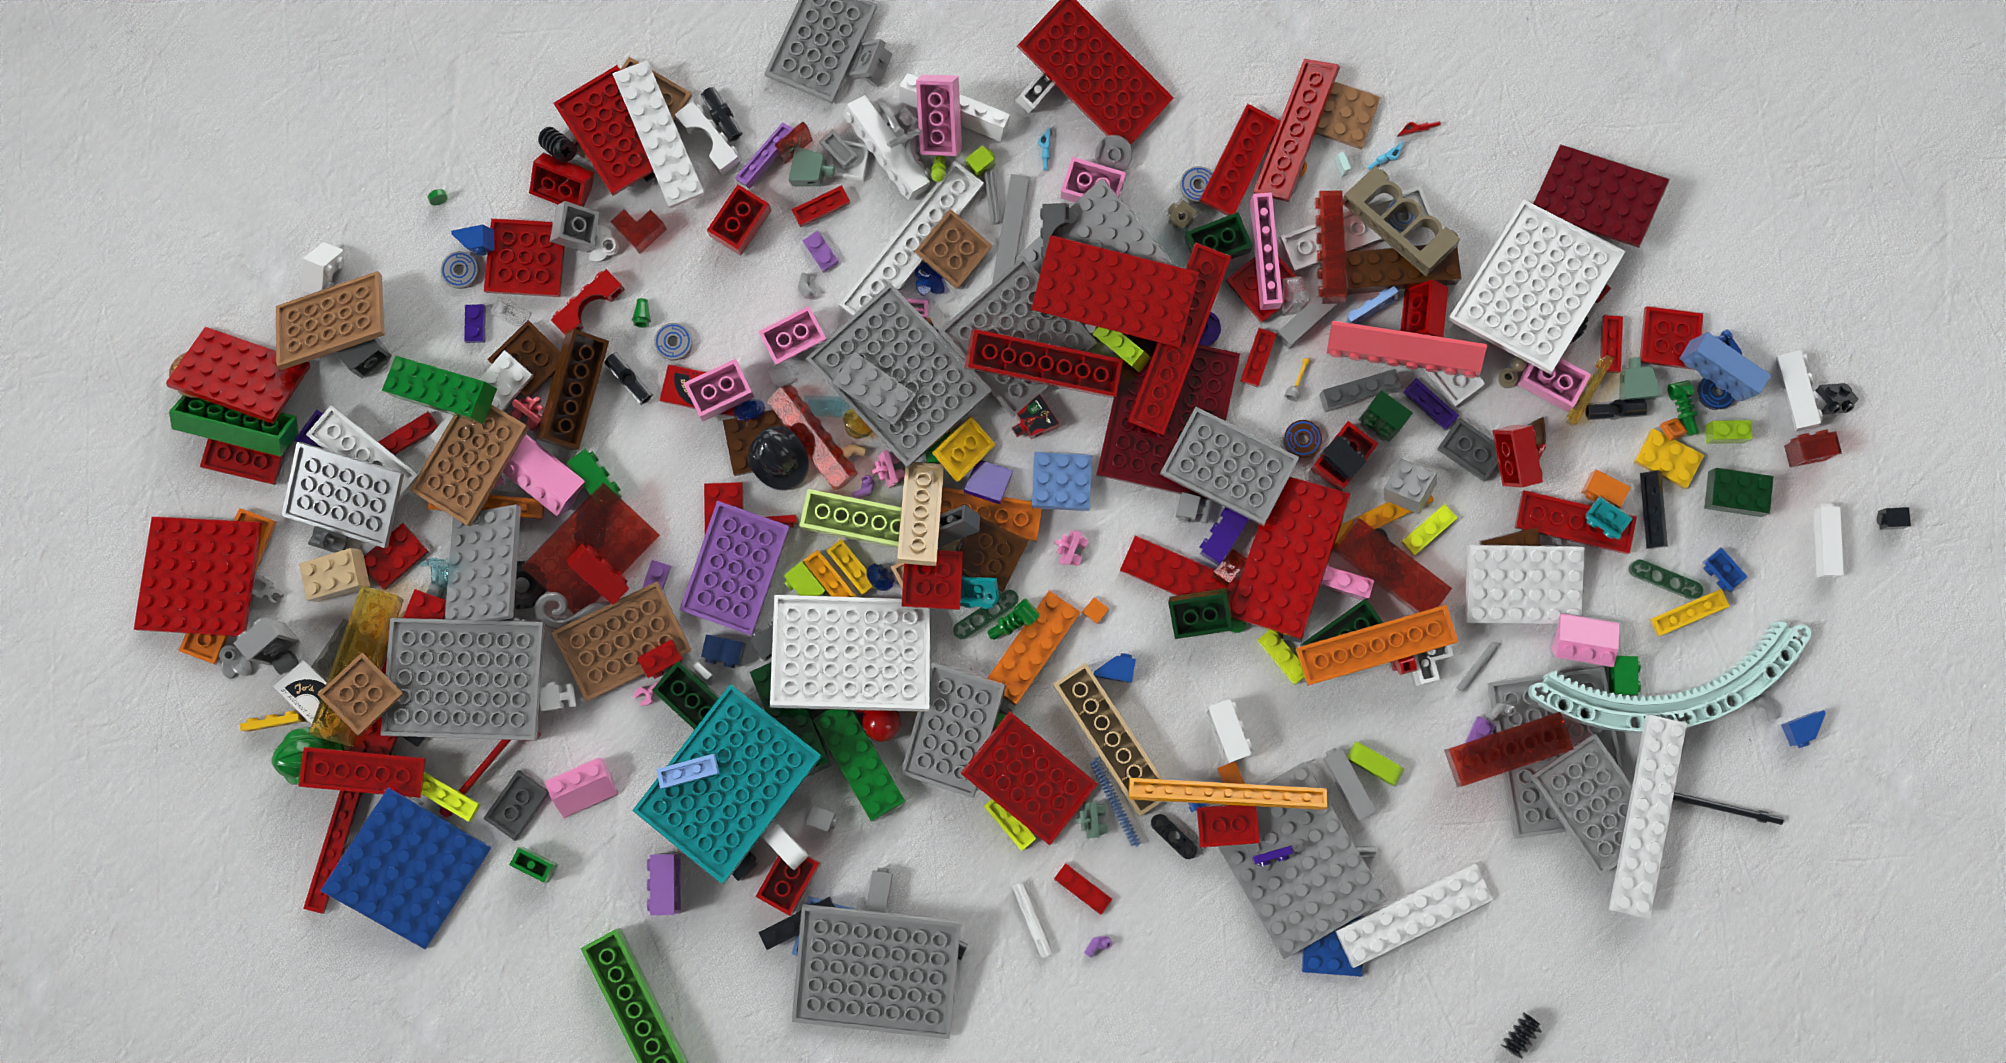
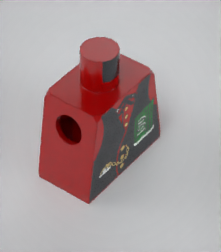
[1011,394,1059,439]

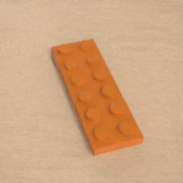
[940,487,1042,542]
[987,591,1081,706]

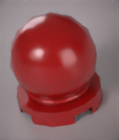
[857,710,901,742]

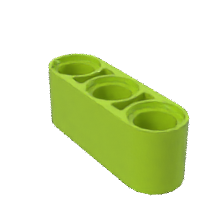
[1347,741,1405,787]

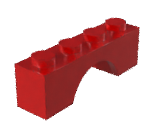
[551,269,625,335]

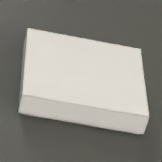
[828,141,870,182]

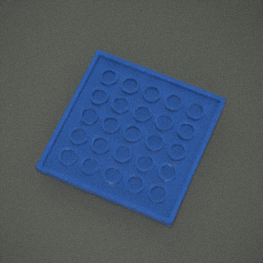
[320,787,491,949]

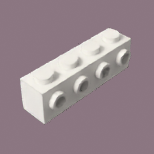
[1776,350,1823,432]

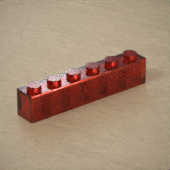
[1314,190,1347,304]
[767,385,858,491]

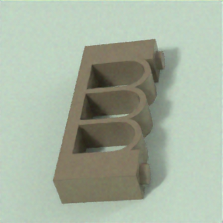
[1342,166,1460,276]

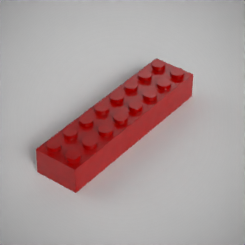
[964,329,1123,398]

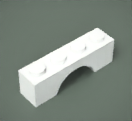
[675,101,740,176]

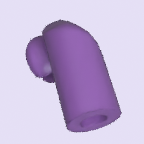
[852,475,874,499]

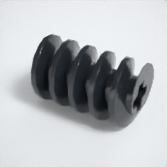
[538,126,577,162]
[1500,1012,1542,1059]

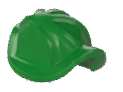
[271,727,344,785]

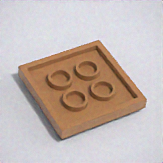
[1315,82,1380,150]
[914,209,993,289]
[317,653,404,736]

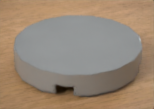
[1095,135,1133,171]

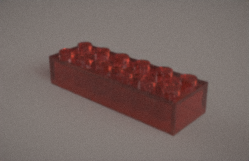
[1333,518,1452,613]
[1444,712,1574,787]

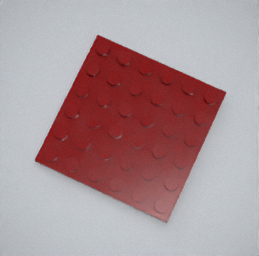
[133,517,262,637]

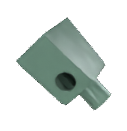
[788,146,835,187]
[1619,357,1661,401]

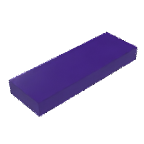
[1403,378,1459,430]

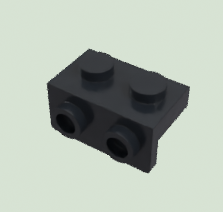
[1815,383,1859,415]

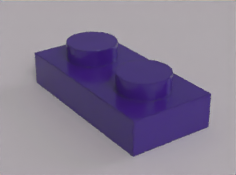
[464,304,486,343]
[1252,846,1293,867]

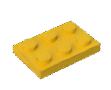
[932,416,996,482]
[1634,428,1704,489]

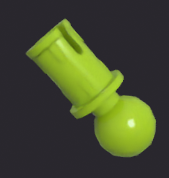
[931,155,946,182]

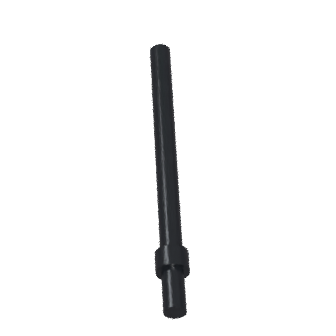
[1673,792,1784,825]

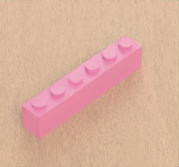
[1250,193,1283,310]

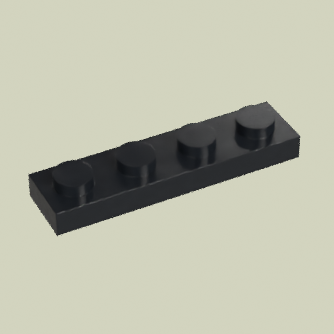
[1640,470,1668,549]
[758,896,836,950]

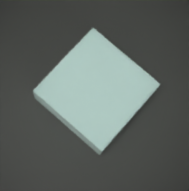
[1335,152,1351,177]

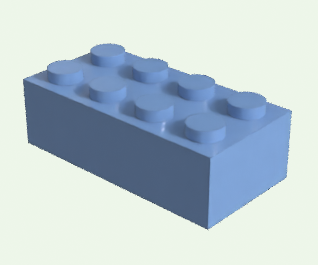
[1679,332,1771,401]

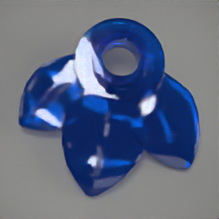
[915,263,945,296]

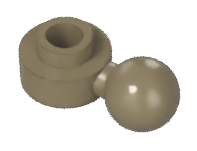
[1498,357,1527,389]

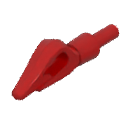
[1397,121,1441,137]

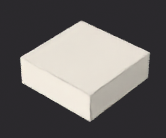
[693,662,714,681]

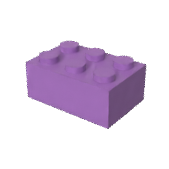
[647,854,681,916]

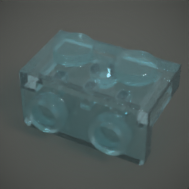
[420,558,449,587]

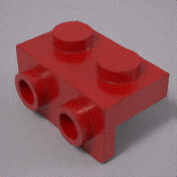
[637,639,684,679]

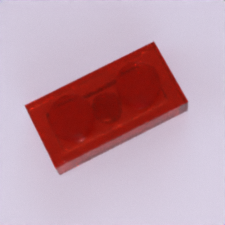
[1212,549,1247,587]

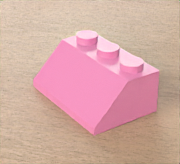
[758,306,827,365]
[1551,613,1619,667]
[545,758,618,818]

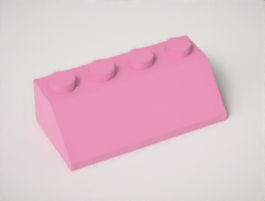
[503,435,585,517]

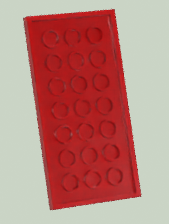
[1017,0,1174,145]
[1031,235,1199,348]
[1230,477,1351,640]

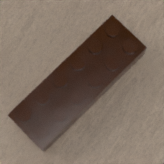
[1340,245,1461,295]
[536,329,609,451]

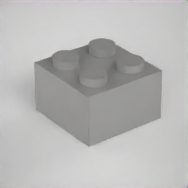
[550,201,600,252]
[1384,459,1437,514]

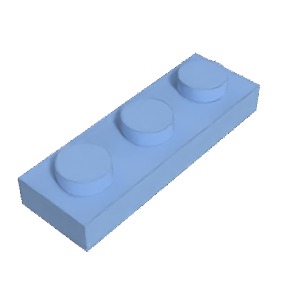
[1347,286,1399,325]
[656,754,720,789]

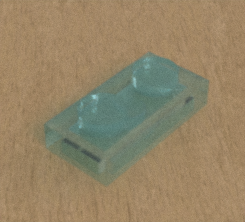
[803,395,843,417]

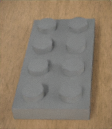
[832,352,917,427]

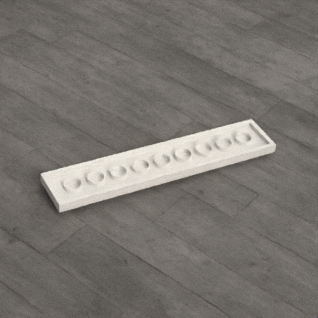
[839,161,984,316]
[1609,715,1687,919]

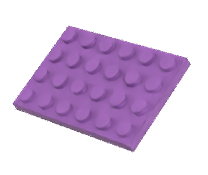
[679,501,791,636]

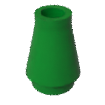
[632,298,651,328]

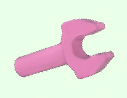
[634,677,663,706]

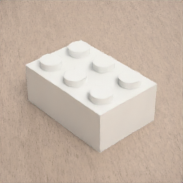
[1204,699,1253,764]

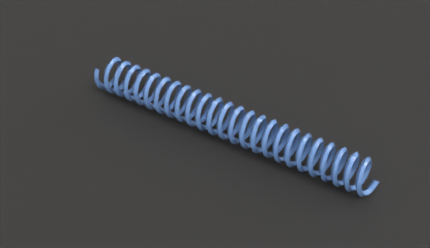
[1090,757,1141,847]

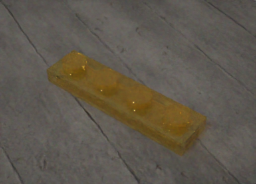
[1566,355,1614,426]

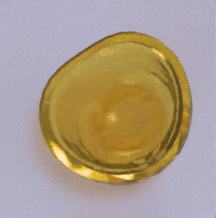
[843,408,873,439]

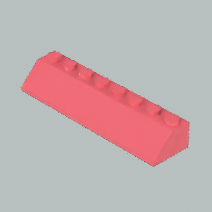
[1326,321,1487,378]

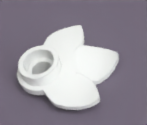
[589,225,619,262]

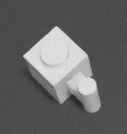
[540,682,576,712]

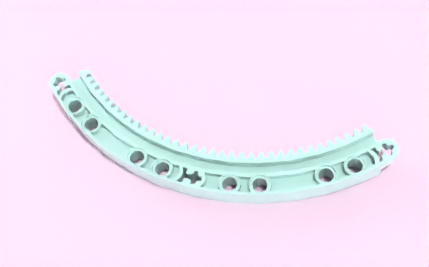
[1528,621,1811,732]

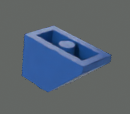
[451,224,494,256]
[1093,653,1136,683]
[1781,710,1826,748]

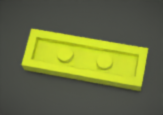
[1401,504,1457,556]
[1257,630,1304,685]
[984,799,1036,851]

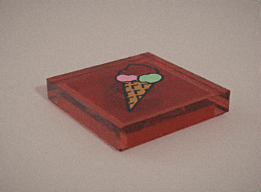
[775,122,813,164]

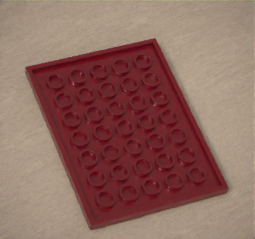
[1096,335,1240,500]

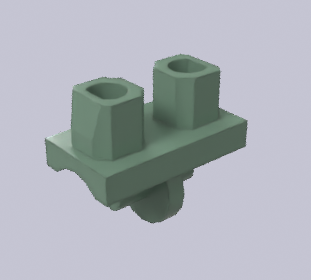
[1075,802,1108,838]

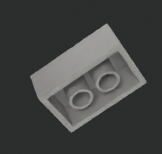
[233,617,300,666]

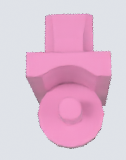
[872,450,905,488]
[1054,531,1088,566]

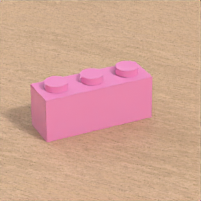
[1320,566,1374,600]

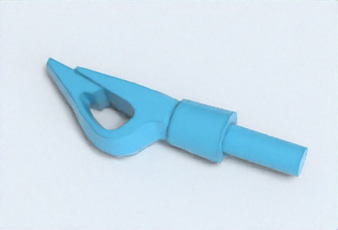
[1038,127,1051,171]
[1367,141,1403,170]

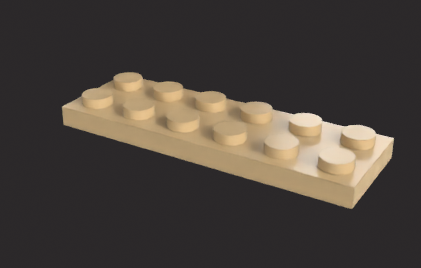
[897,462,944,566]

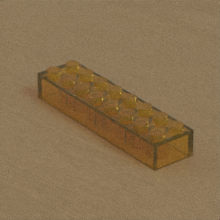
[308,585,404,747]

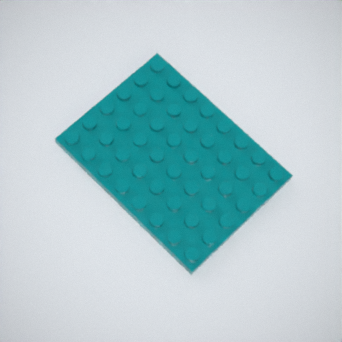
[632,684,822,884]

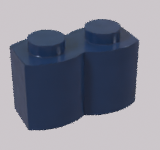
[701,634,746,669]

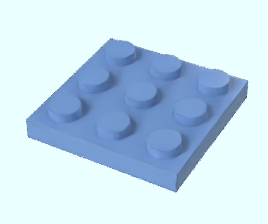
[1032,452,1092,511]

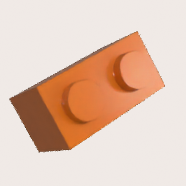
[1581,469,1631,508]

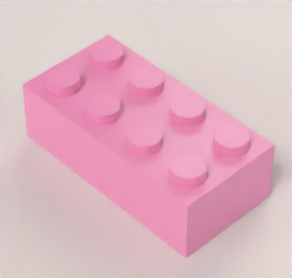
[916,75,962,156]

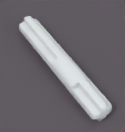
[1013,882,1052,958]

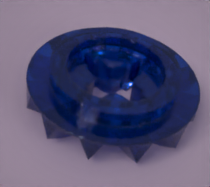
[735,399,765,421]
[866,563,895,591]

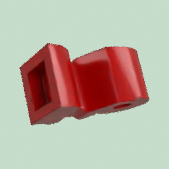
[1391,656,1417,675]

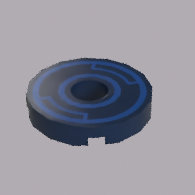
[1697,378,1735,410]

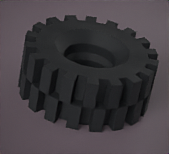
[514,561,547,609]

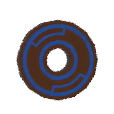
[1284,420,1322,458]

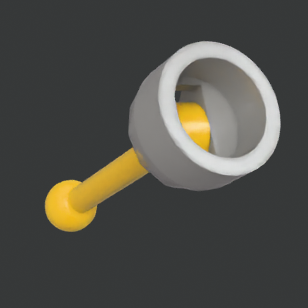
[1284,358,1310,402]

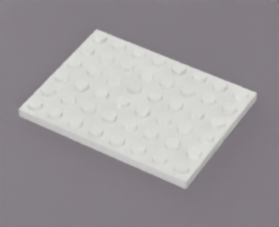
[1448,199,1626,374]
[770,595,930,712]

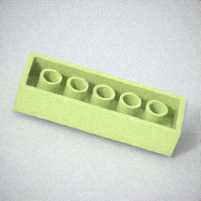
[800,489,902,549]

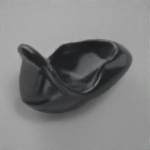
[748,426,809,491]

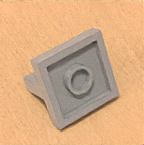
[848,39,892,87]

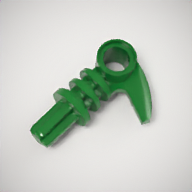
[1667,380,1699,436]
[987,598,1039,640]

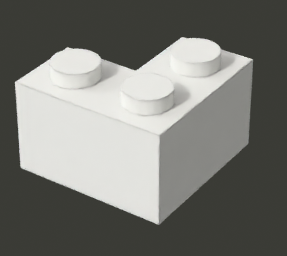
[301,242,345,294]
[1413,645,1453,686]

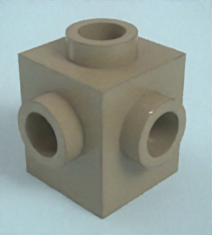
[1167,199,1197,229]

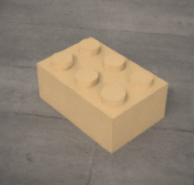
[299,548,370,602]

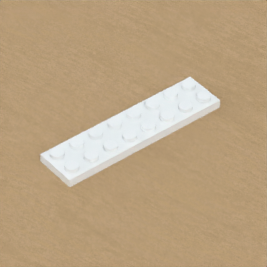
[612,60,705,208]
[1280,186,1433,272]
[1335,863,1493,968]

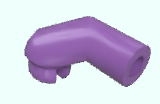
[1084,936,1112,958]

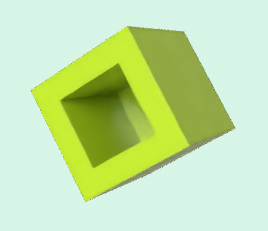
[965,145,995,178]

